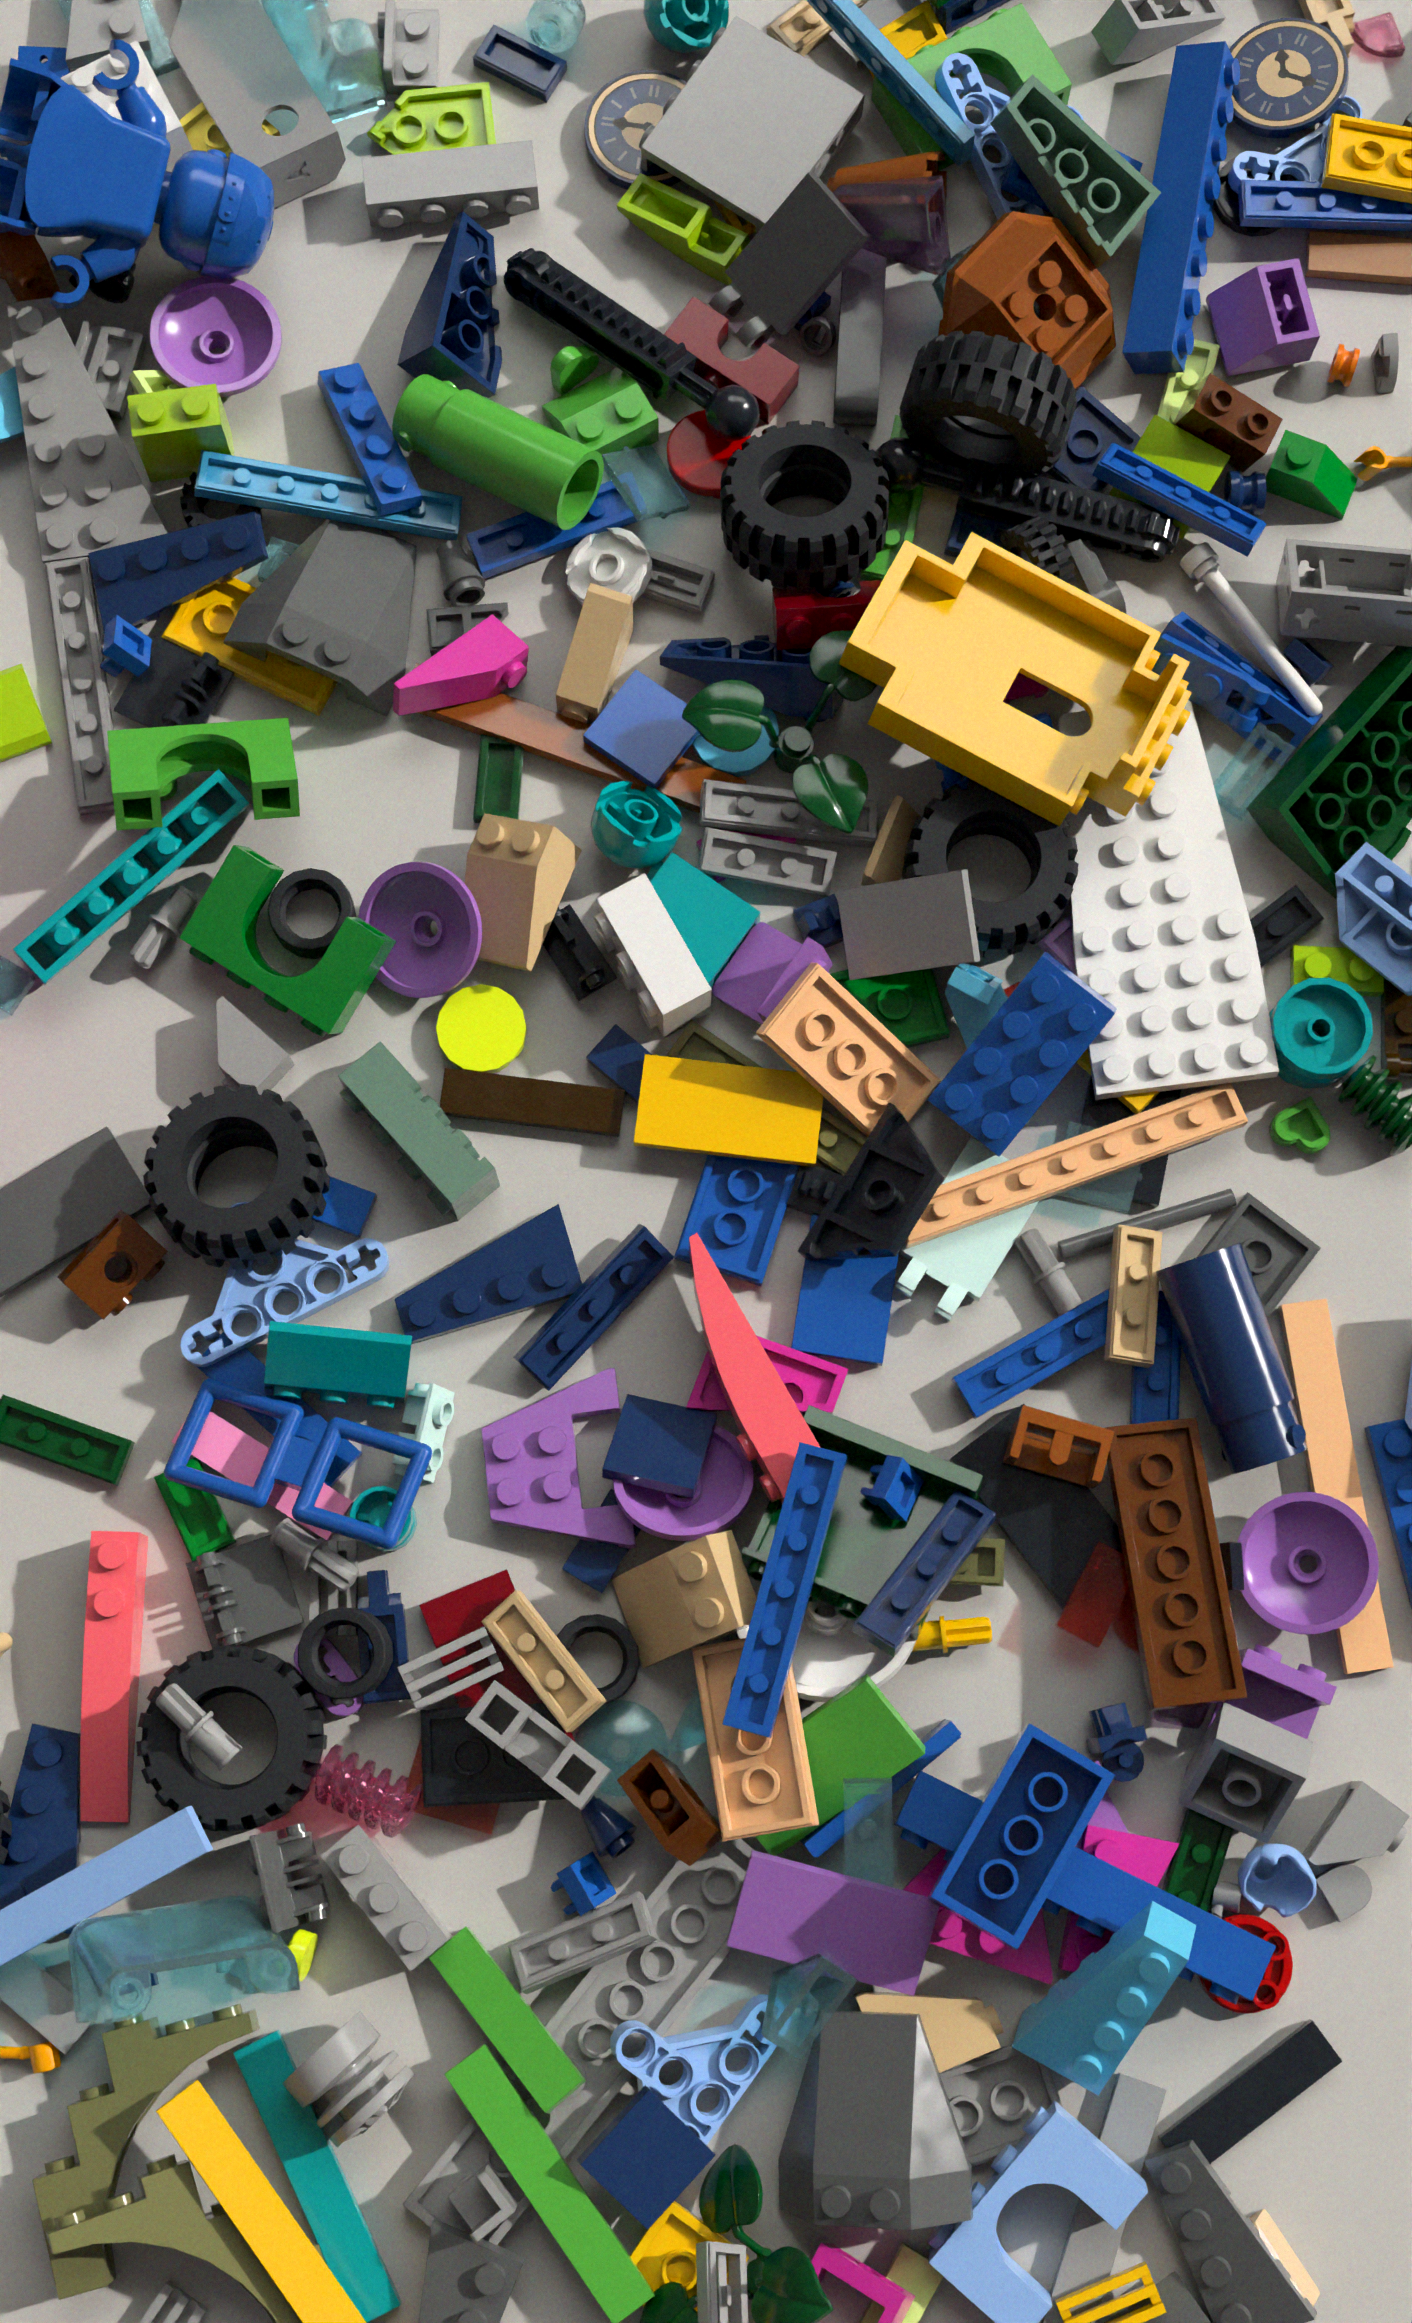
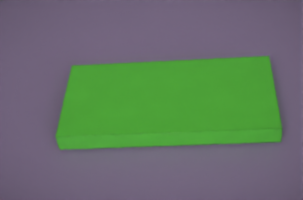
[756,1674,926,1856]

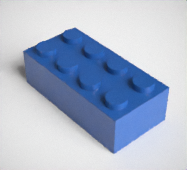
[927,952,1117,1157]
[928,1723,1115,1950]

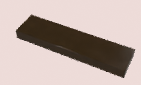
[440,1068,625,1137]

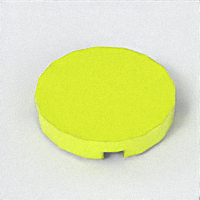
[436,984,527,1074]

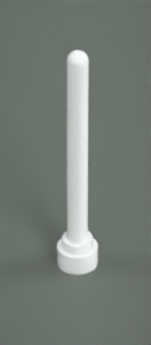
[1180,542,1323,716]

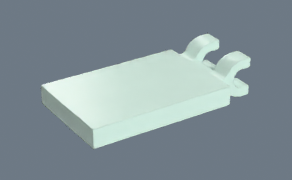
[895,1137,1039,1321]

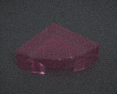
[1350,12,1406,58]

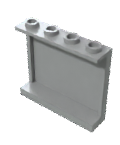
[639,16,865,235]

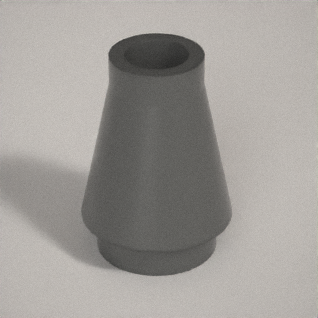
[436,540,485,607]

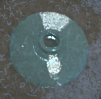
[575,1700,668,1796]

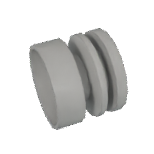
[282,2011,415,2148]

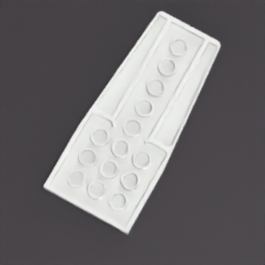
[1057,700,1279,1100]

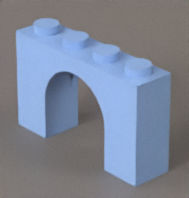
[928,2101,1148,2323]

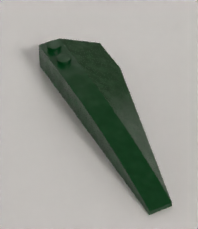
[1246,645,1412,900]

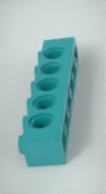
[13,769,249,985]

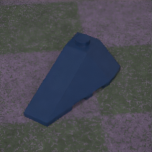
[397,212,502,398]
[659,635,843,722]

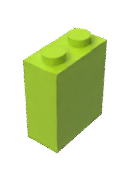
[127,383,235,482]

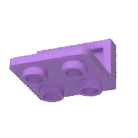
[712,922,833,1025]
[1206,1644,1337,1739]

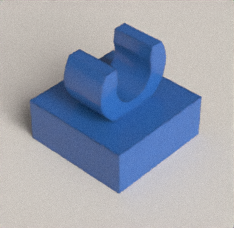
[100,615,152,677]
[860,1455,924,1522]
[550,1851,616,1916]

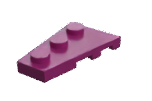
[686,1335,848,1414]
[1058,1825,1179,1972]

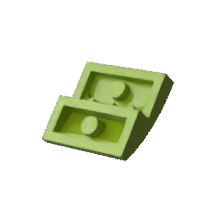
[1109,414,1231,540]

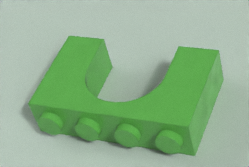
[871,3,1072,171]
[107,718,300,831]

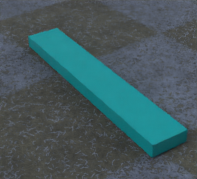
[233,2030,402,2322]

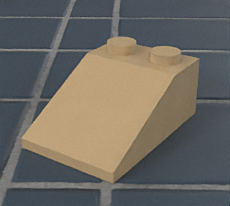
[464,813,582,972]
[611,1530,757,1668]

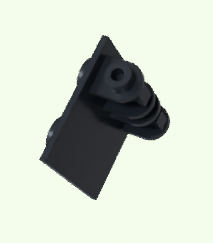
[114,635,234,728]

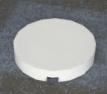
[565,527,652,606]

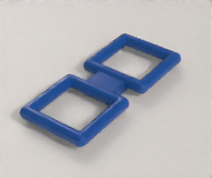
[164,1378,432,1549]

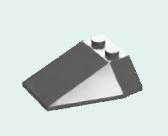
[224,519,417,717]
[778,2010,973,2230]

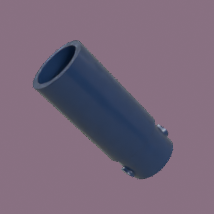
[1156,1243,1308,1474]

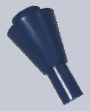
[580,1795,637,1859]

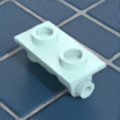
[392,1383,455,1483]

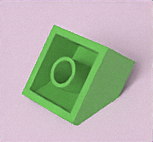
[542,367,659,469]

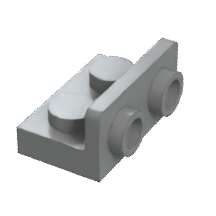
[376,0,440,95]

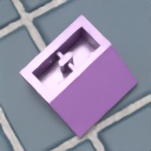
[1206,258,1320,377]

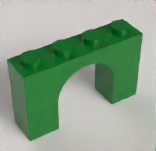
[180,845,396,1037]

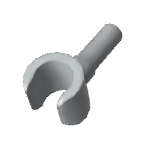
[1209,1881,1243,1919]

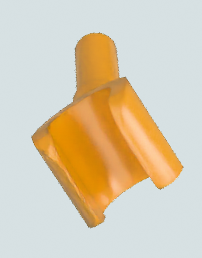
[1354,446,1412,481]
[0,2041,61,2074]

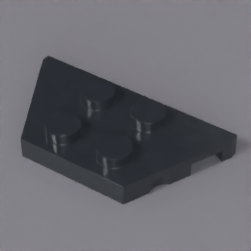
[798,1103,944,1261]

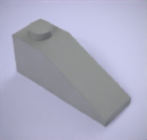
[1091,0,1226,65]

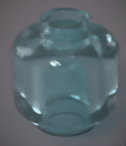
[526,0,586,53]

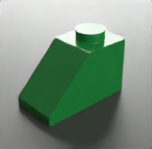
[1266,430,1358,520]

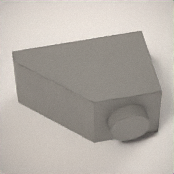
[216,996,294,1095]
[1302,1781,1410,1866]

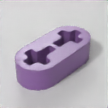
[294,1637,364,1716]

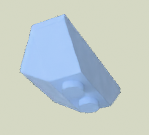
[1335,842,1412,996]

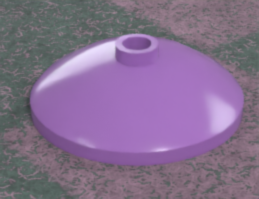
[150,276,282,397]
[358,862,482,998]
[613,1425,754,1541]
[1237,1492,1379,1635]

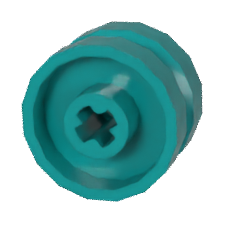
[1269,977,1373,1089]

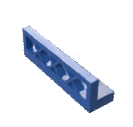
[1154,611,1323,767]

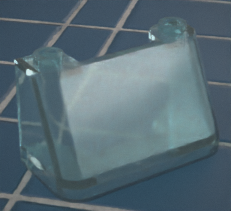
[261,0,387,123]
[68,1895,300,2024]

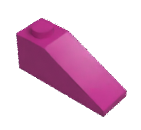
[393,614,529,716]

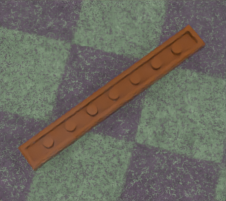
[413,663,747,814]

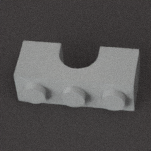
[465,1680,612,1810]
[321,1824,453,1972]

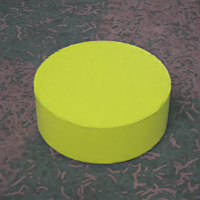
[282,1929,318,1981]

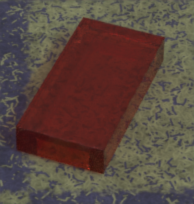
[1055,1541,1129,1648]

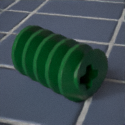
[1338,1055,1412,1156]

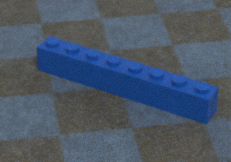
[1122,41,1240,374]
[894,1770,1276,2005]

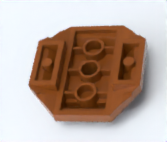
[938,211,1116,390]

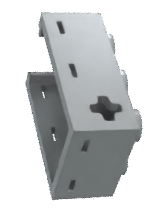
[1276,539,1412,647]

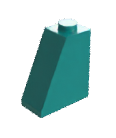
[647,852,761,989]

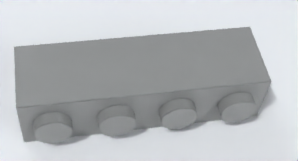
[361,140,539,228]

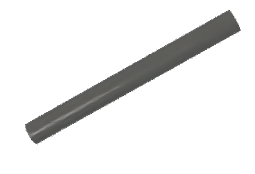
[1057,1189,1236,1259]

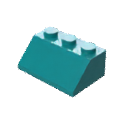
[264,1321,412,1409]

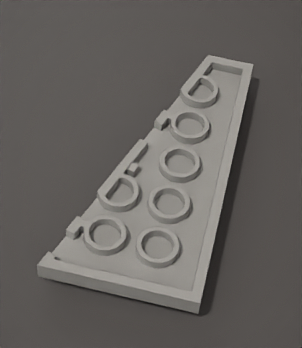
[7,298,167,565]

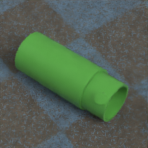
[392,374,604,530]

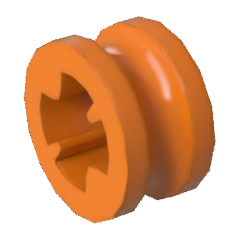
[1327,343,1360,387]

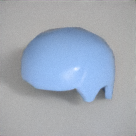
[1238,1843,1316,1918]

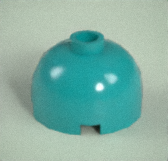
[643,0,729,53]
[590,781,683,869]

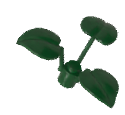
[682,631,877,834]
[640,2144,833,2323]

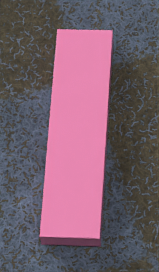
[171,1411,353,1541]

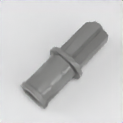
[129,883,199,969]
[1015,1228,1084,1317]
[270,1518,359,1591]
[156,1683,243,1770]

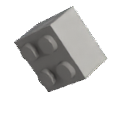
[1178,1702,1313,1843]

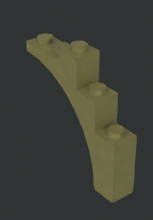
[32,2004,260,2300]
[45,2154,323,2323]

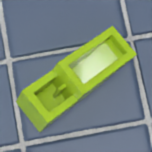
[616,173,750,286]

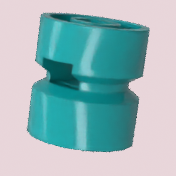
[350,1486,417,1552]

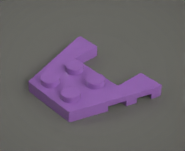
[481,1368,637,1549]

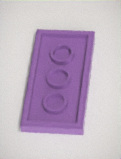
[727,1850,940,1996]

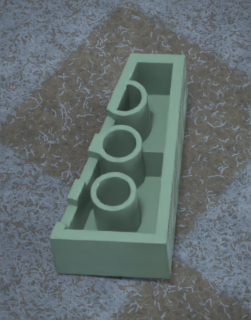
[990,74,1161,268]
[338,1041,500,1221]

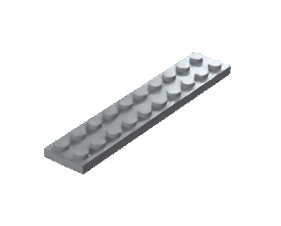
[403,1816,754,2245]

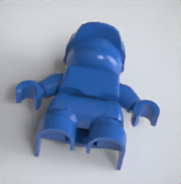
[0,39,274,310]

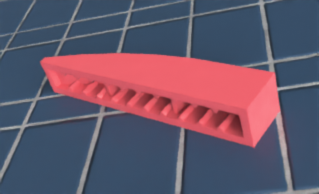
[689,1233,821,1505]
[80,1531,148,1823]

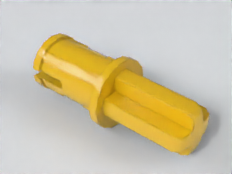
[912,1615,992,1653]

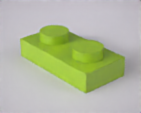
[1290,945,1384,997]

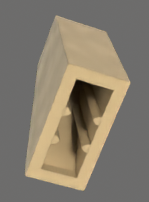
[556,583,634,723]
[853,1991,1004,2073]

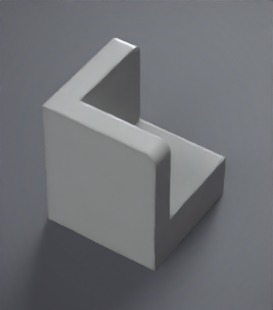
[448,2163,518,2243]

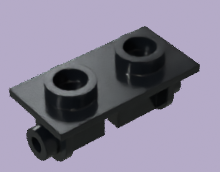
[542,904,617,1001]

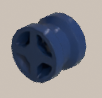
[1224,471,1267,515]

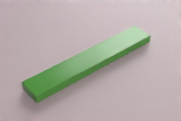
[444,2043,655,2323]

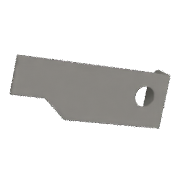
[168,0,346,208]

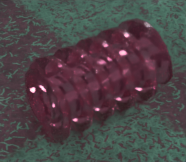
[315,1744,422,1838]

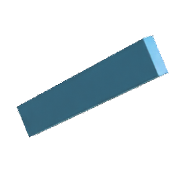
[806,0,975,166]
[194,450,463,541]

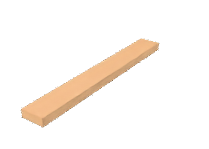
[905,1083,1248,1249]
[1278,1299,1394,1674]

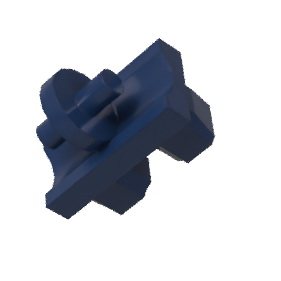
[1086,1702,1148,1782]

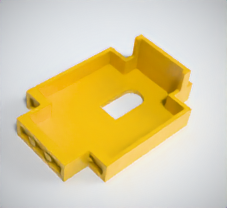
[839,532,1192,826]

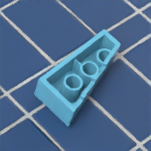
[1012,1901,1196,2095]

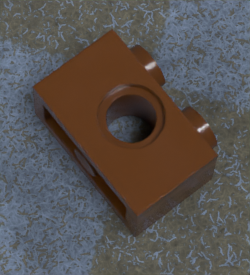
[1173,373,1283,472]
[57,1209,168,1320]
[617,1748,722,1866]

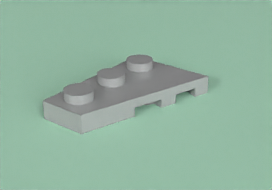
[66,0,151,69]

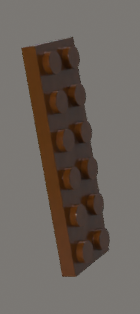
[1105,1417,1247,1711]

